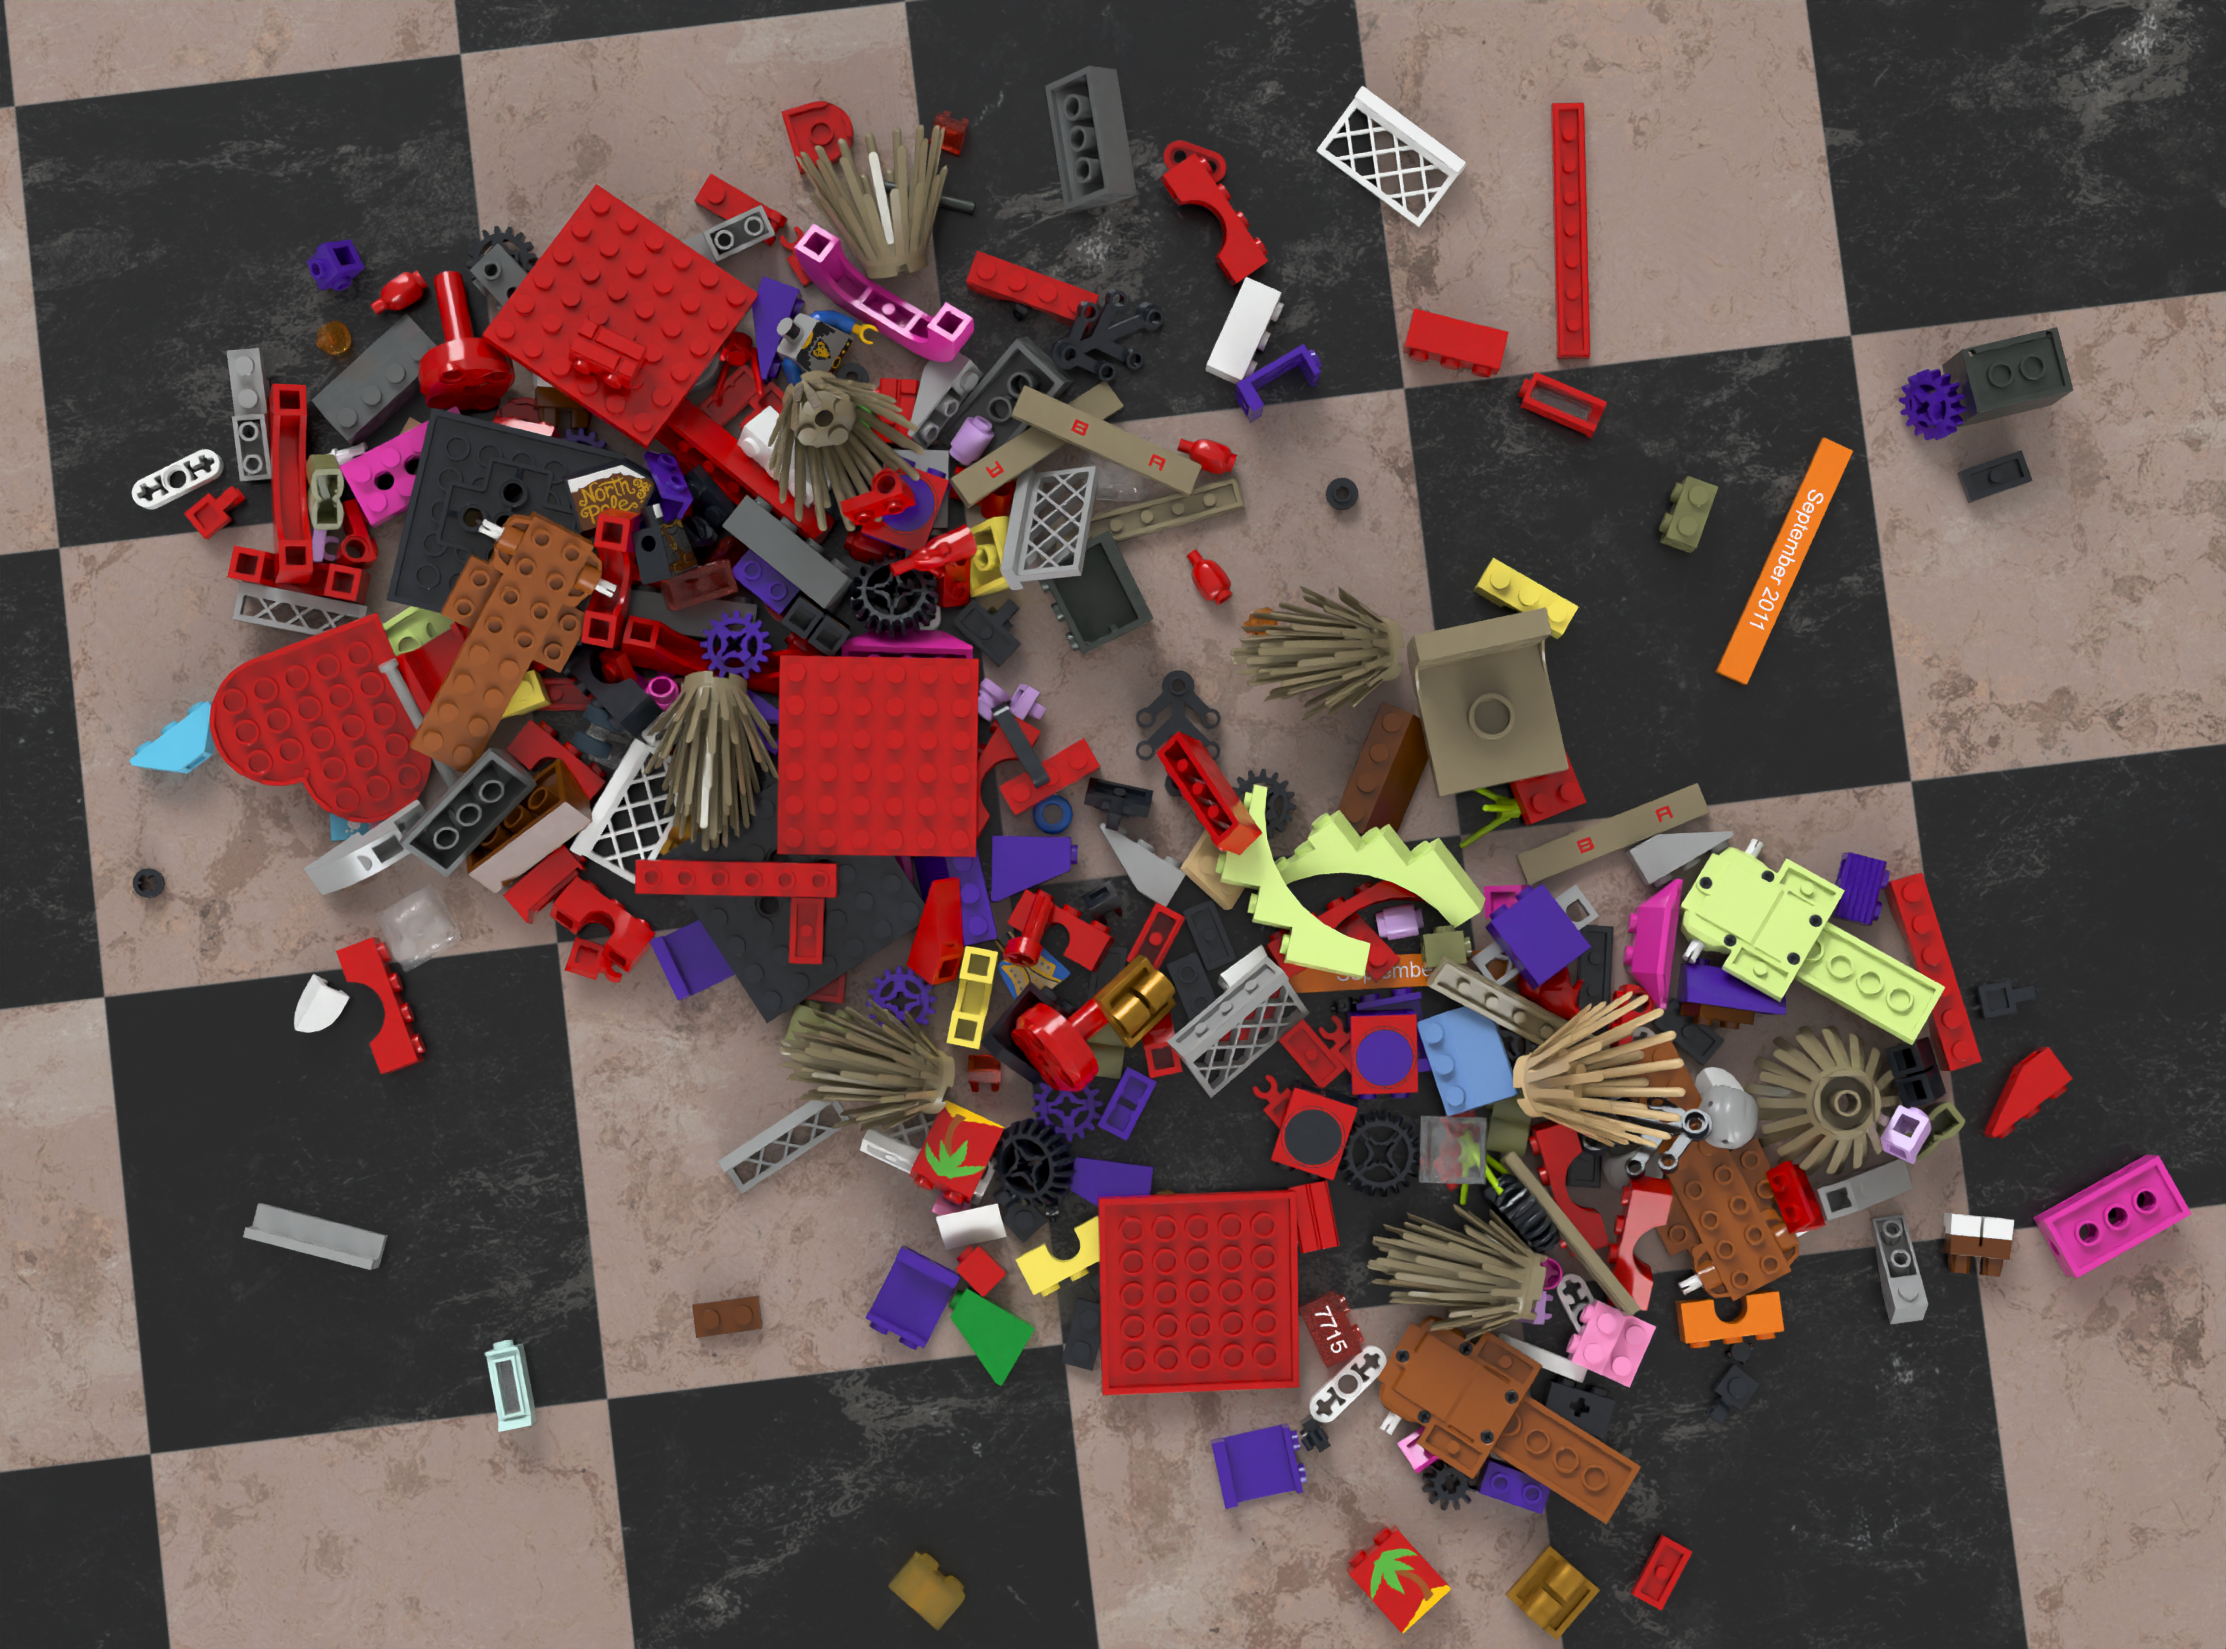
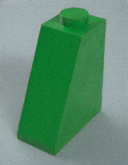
[948,1286,1036,1386]

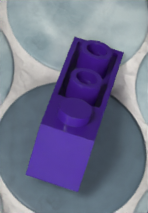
[752,276,805,385]

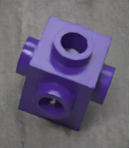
[307,239,364,291]

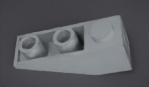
[908,352,983,450]
[1100,823,1186,907]
[1625,831,1734,888]
[1811,1158,1914,1221]
[1871,1214,1928,1324]

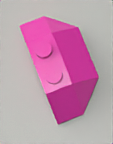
[841,629,973,659]
[1623,879,1683,1010]

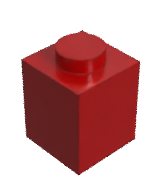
[955,1244,1007,1297]

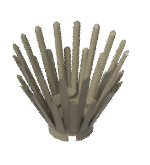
[796,125,948,279]
[768,370,924,531]
[1745,1026,1900,1176]

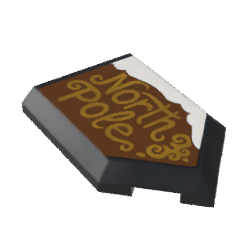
[562,458,660,538]

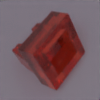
[929,110,969,155]
[967,1054,1001,1092]

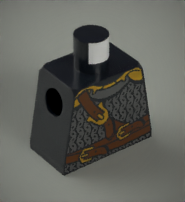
[632,503,699,585]

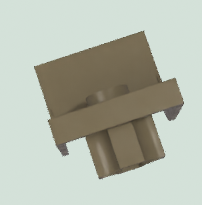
[1407,607,1569,798]

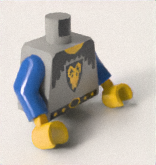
[777,310,878,387]

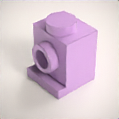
[1880,1105,1932,1164]

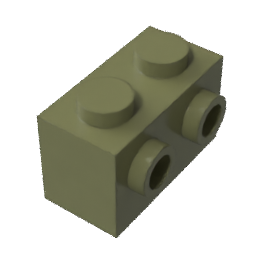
[1659,476,1718,553]
[1419,925,1472,969]

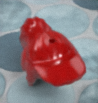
[1517,967,1584,1021]

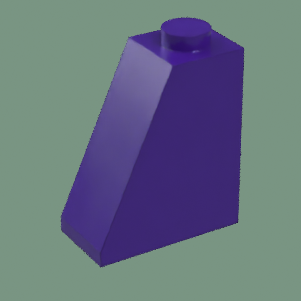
[991,836,1078,903]
[1070,1156,1153,1207]

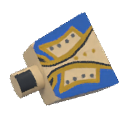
[995,931,1071,1000]

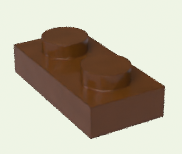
[1680,1002,1755,1030]
[692,1295,763,1338]

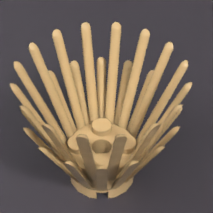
[1513,991,1686,1147]

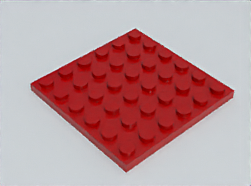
[482,184,759,450]
[777,656,979,857]
[1098,1190,1300,1395]

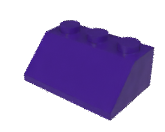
[913,844,999,947]
[1676,958,1786,1015]

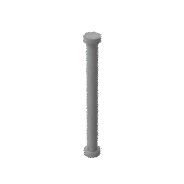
[378,658,458,789]

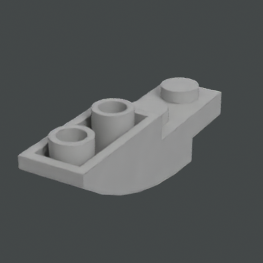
[683,205,775,264]
[227,348,271,481]
[304,799,427,895]

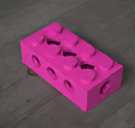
[339,406,461,528]
[2033,1154,2191,1278]

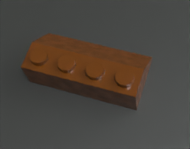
[1335,702,1428,838]
[466,758,593,894]

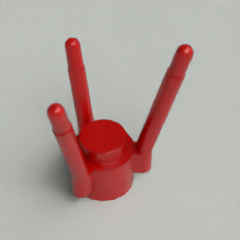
[712,332,764,401]

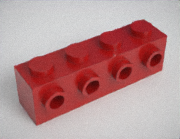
[1156,731,1262,855]

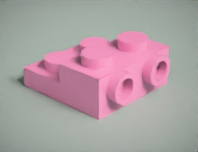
[1566,1299,1656,1388]

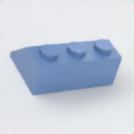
[1417,1006,1520,1117]

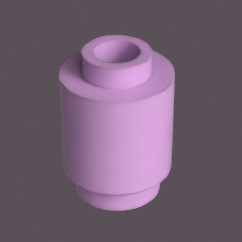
[949,415,994,466]
[1375,903,1424,941]

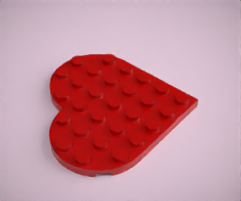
[210,612,432,823]

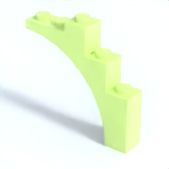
[1215,785,1370,979]
[1274,810,1486,928]

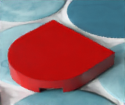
[781,101,854,175]

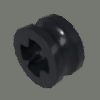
[133,868,165,898]

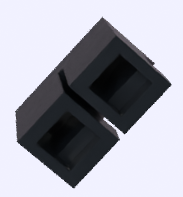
[781,592,851,656]
[1885,1037,1946,1109]

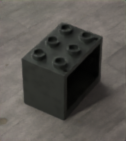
[1942,327,2074,427]
[1038,530,1154,655]

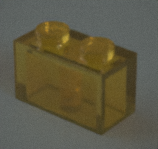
[888,1551,966,1630]

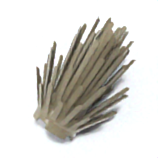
[1230,586,1405,720]
[643,671,779,851]
[779,998,955,1132]
[1367,1204,1548,1341]

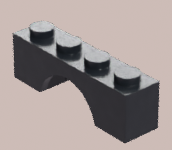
[562,643,664,738]

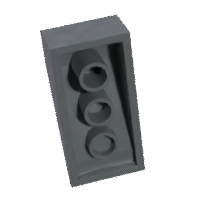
[937,336,1074,466]

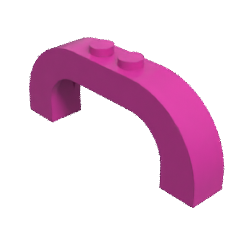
[794,224,974,362]

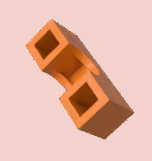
[1675,1289,1784,1348]

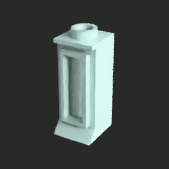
[485,1339,537,1432]

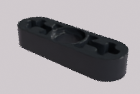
[991,701,1051,789]

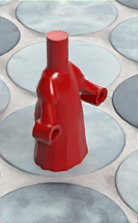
[889,524,977,579]

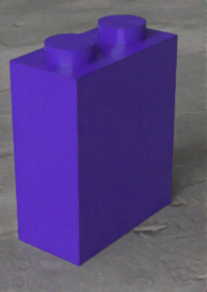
[1485,883,1591,991]

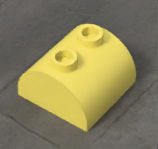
[970,516,1026,598]

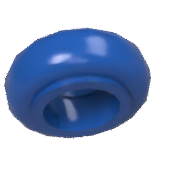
[1033,794,1073,834]

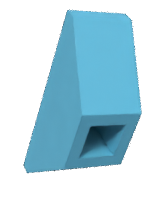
[129,701,215,774]

